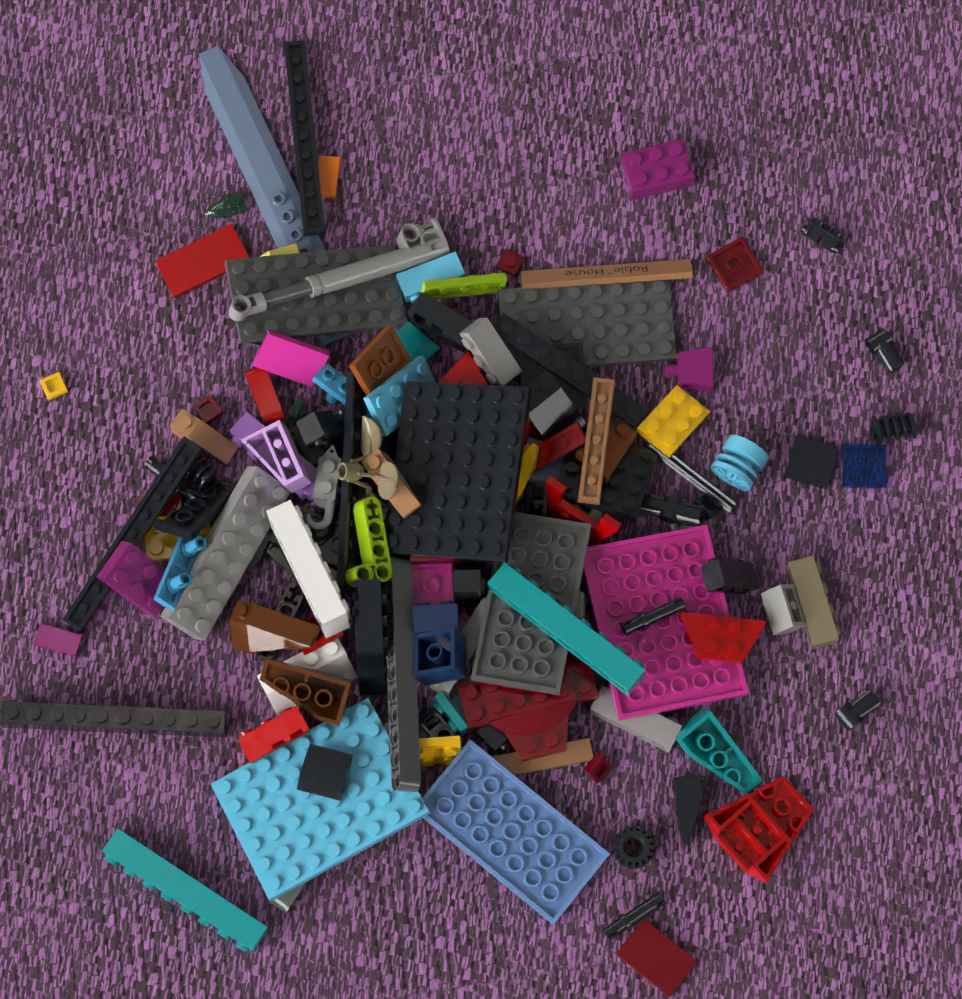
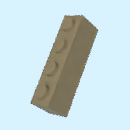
[786,556,841,650]

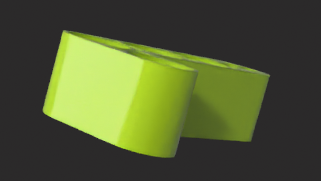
[345,496,392,587]

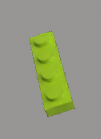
[420,273,507,299]

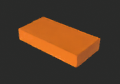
[318,155,340,199]

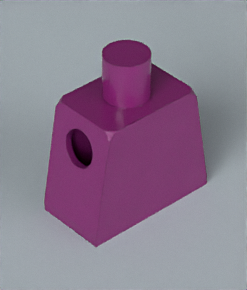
[664,347,714,392]

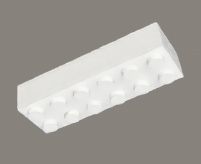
[266,500,351,638]

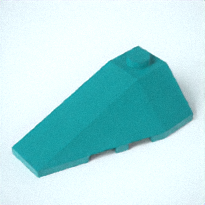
[675,708,763,794]

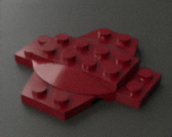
[458,657,599,762]

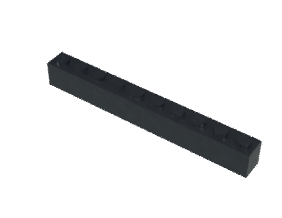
[0,701,227,738]

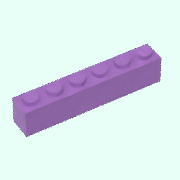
[229,412,341,513]

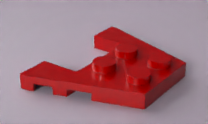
[545,476,622,547]

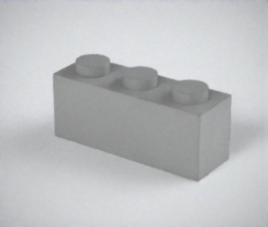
[459,318,522,386]

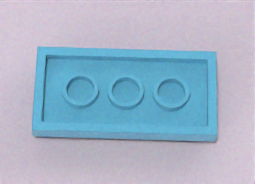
[363,356,436,436]

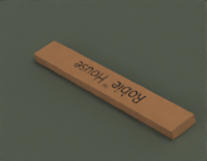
[520,259,693,289]

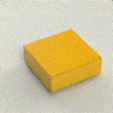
[40,372,68,401]

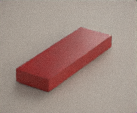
[534,422,586,472]

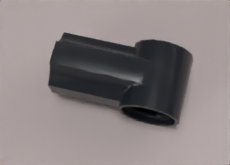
[865,328,904,374]
[834,690,881,732]

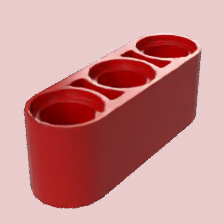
[244,367,285,427]

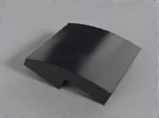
[297,744,353,801]

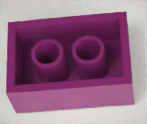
[621,139,695,200]
[97,541,166,617]

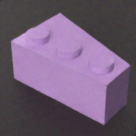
[241,420,311,493]

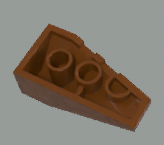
[230,600,321,654]
[260,658,355,726]

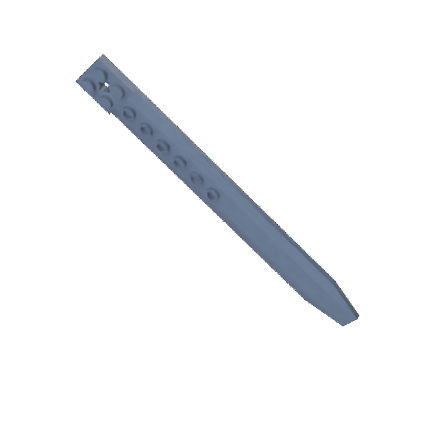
[199,46,360,348]

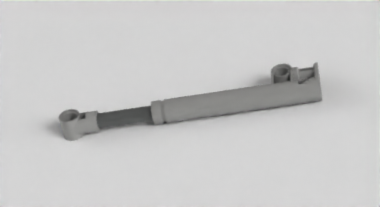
[228,218,450,322]

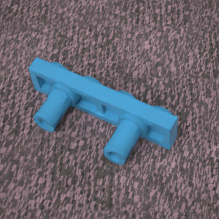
[312,363,373,420]
[153,533,207,611]

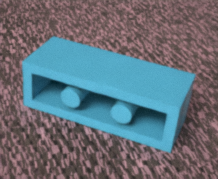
[396,251,465,303]

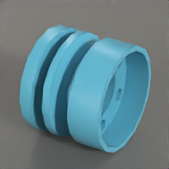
[711,434,769,491]

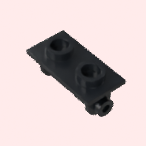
[801,217,845,254]

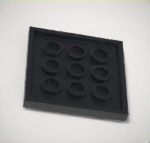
[557,428,658,522]

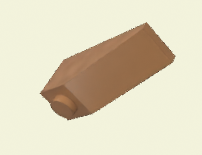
[170,409,239,465]
[361,448,422,519]

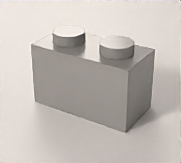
[761,584,807,635]

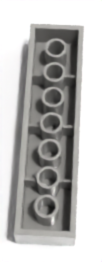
[160,466,290,641]

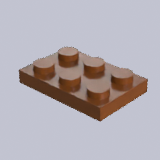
[349,326,412,396]

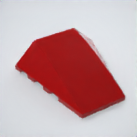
[704,776,814,883]

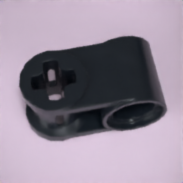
[418,707,454,738]

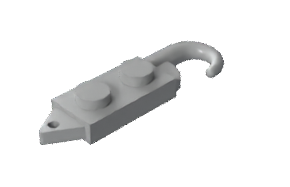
[306,445,342,529]

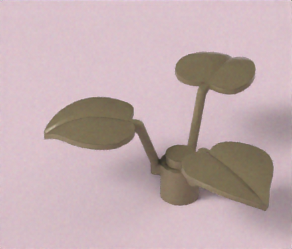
[337,416,400,500]

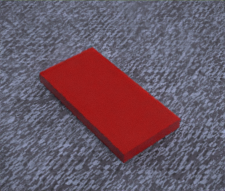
[155,224,249,299]

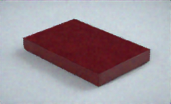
[616,919,697,998]

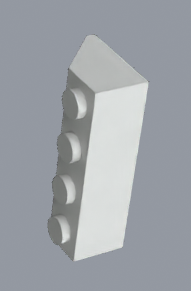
[257,638,358,716]

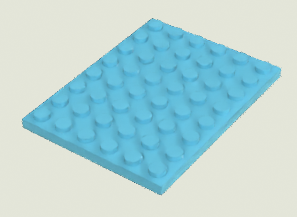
[211,698,430,901]

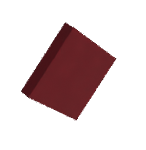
[705,237,764,293]

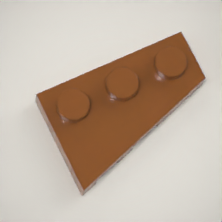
[575,419,637,484]

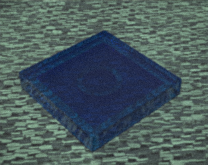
[841,444,887,488]

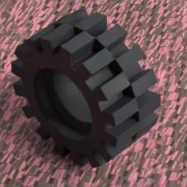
[613,826,655,869]

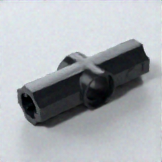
[639,494,705,526]

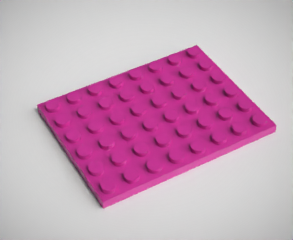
[583,525,749,721]

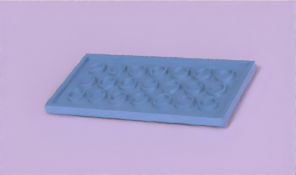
[422,740,610,925]

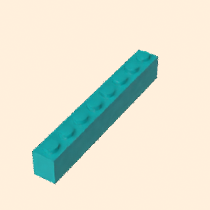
[487,563,646,697]
[102,828,269,953]

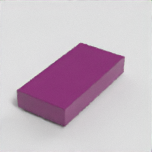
[33,623,83,657]

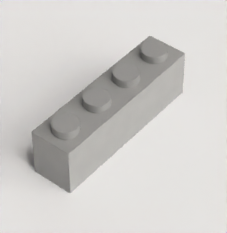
[590,685,682,753]

